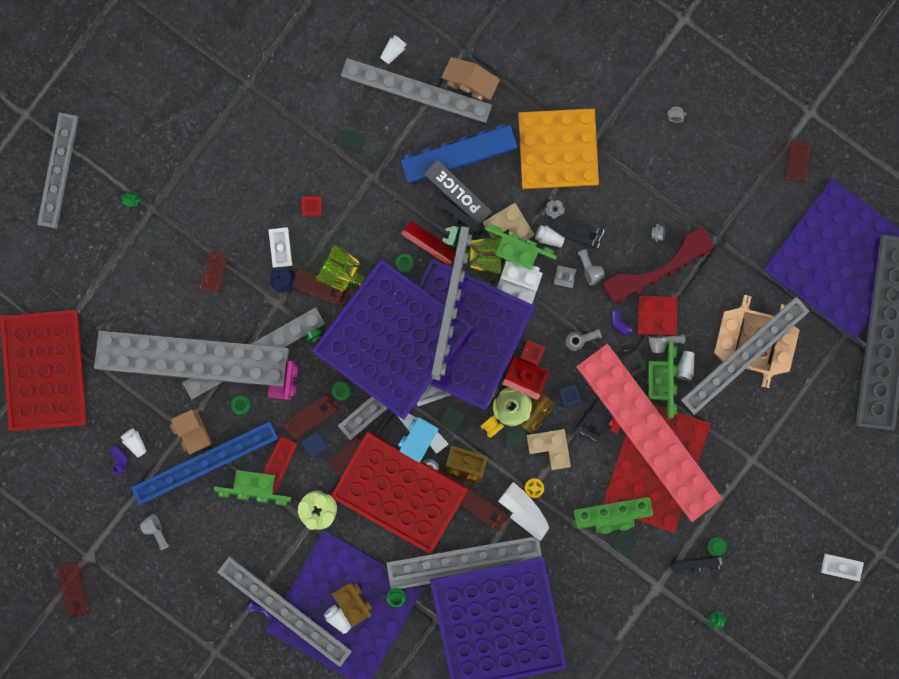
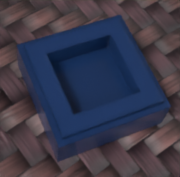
[558,383,582,408]
[301,432,328,458]

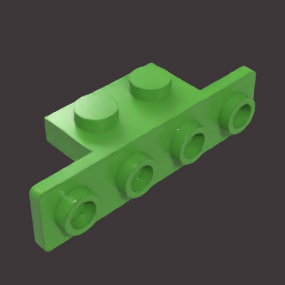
[484,224,557,270]
[648,341,677,419]
[214,470,292,506]
[574,497,653,534]

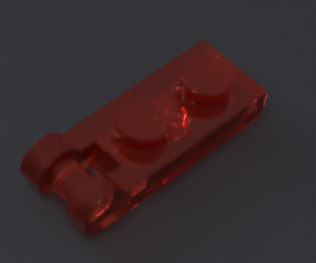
[291,269,348,306]
[284,394,339,439]
[460,486,510,532]
[58,562,90,618]

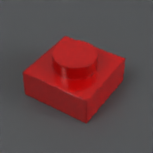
[302,196,321,216]
[520,340,545,365]
[608,416,621,434]

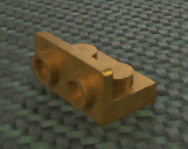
[519,393,554,434]
[443,446,488,484]
[332,581,373,627]

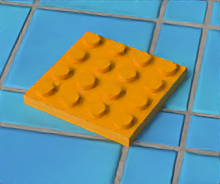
[518,109,599,189]

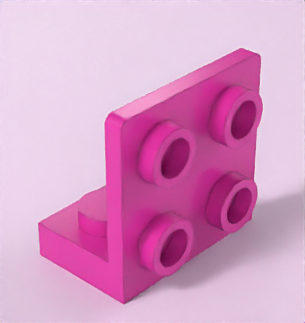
[268,361,298,400]

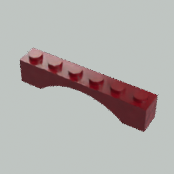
[602,226,715,304]

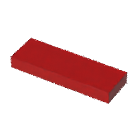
[402,221,456,266]
[263,436,298,495]

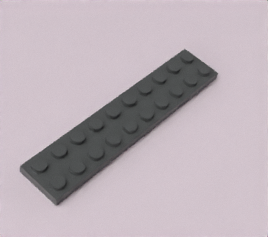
[855,235,899,431]

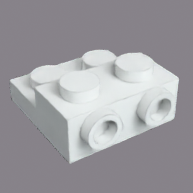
[497,260,543,304]

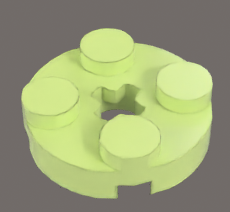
[493,387,532,426]
[298,491,337,530]

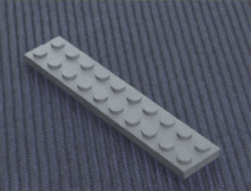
[94,331,289,387]

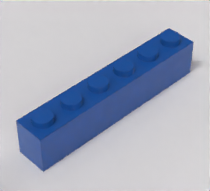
[401,124,517,184]

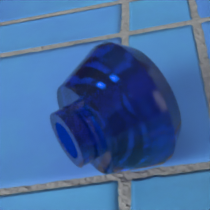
[270,267,296,292]

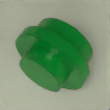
[121,191,140,207]
[395,254,414,273]
[306,327,325,345]
[332,381,351,400]
[231,395,250,415]
[707,537,727,557]
[386,588,406,607]
[708,610,726,630]

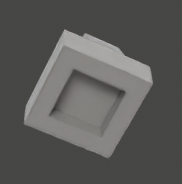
[554,265,576,288]

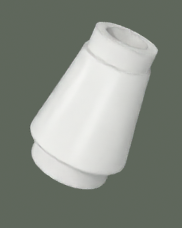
[380,35,407,64]
[535,225,565,248]
[676,351,695,381]
[121,428,147,458]
[324,605,352,634]

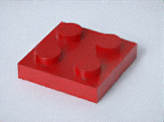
[637,296,677,335]
[503,356,549,400]

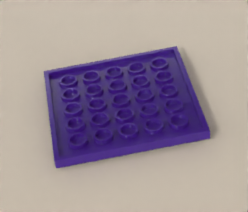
[763,179,899,339]
[312,259,474,420]
[418,259,536,411]
[266,530,424,679]
[430,556,567,679]

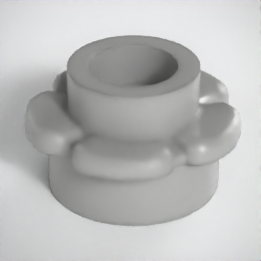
[667,107,686,123]
[546,200,565,219]
[652,223,665,242]

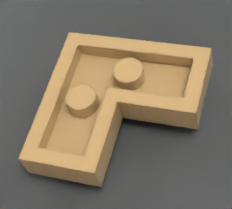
[482,203,535,242]
[527,429,571,470]

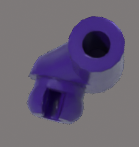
[611,310,632,336]
[109,445,128,474]
[247,600,274,620]

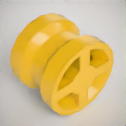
[480,415,504,438]
[525,478,544,498]

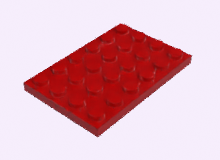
[0,310,87,431]
[602,404,711,533]
[331,431,469,555]

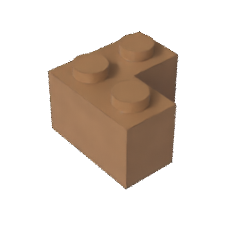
[441,57,500,101]
[170,409,212,454]

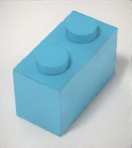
[398,417,439,463]

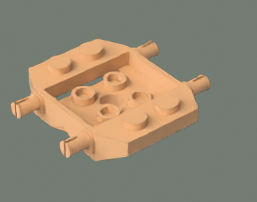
[714,295,800,388]

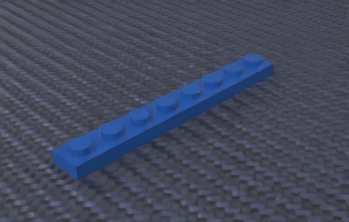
[131,421,279,505]

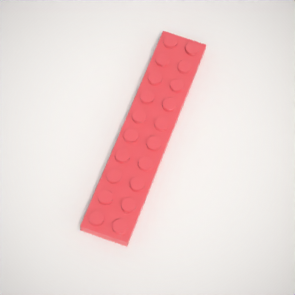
[576,344,723,522]

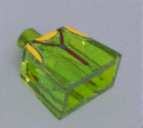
[466,237,502,275]
[316,244,365,291]

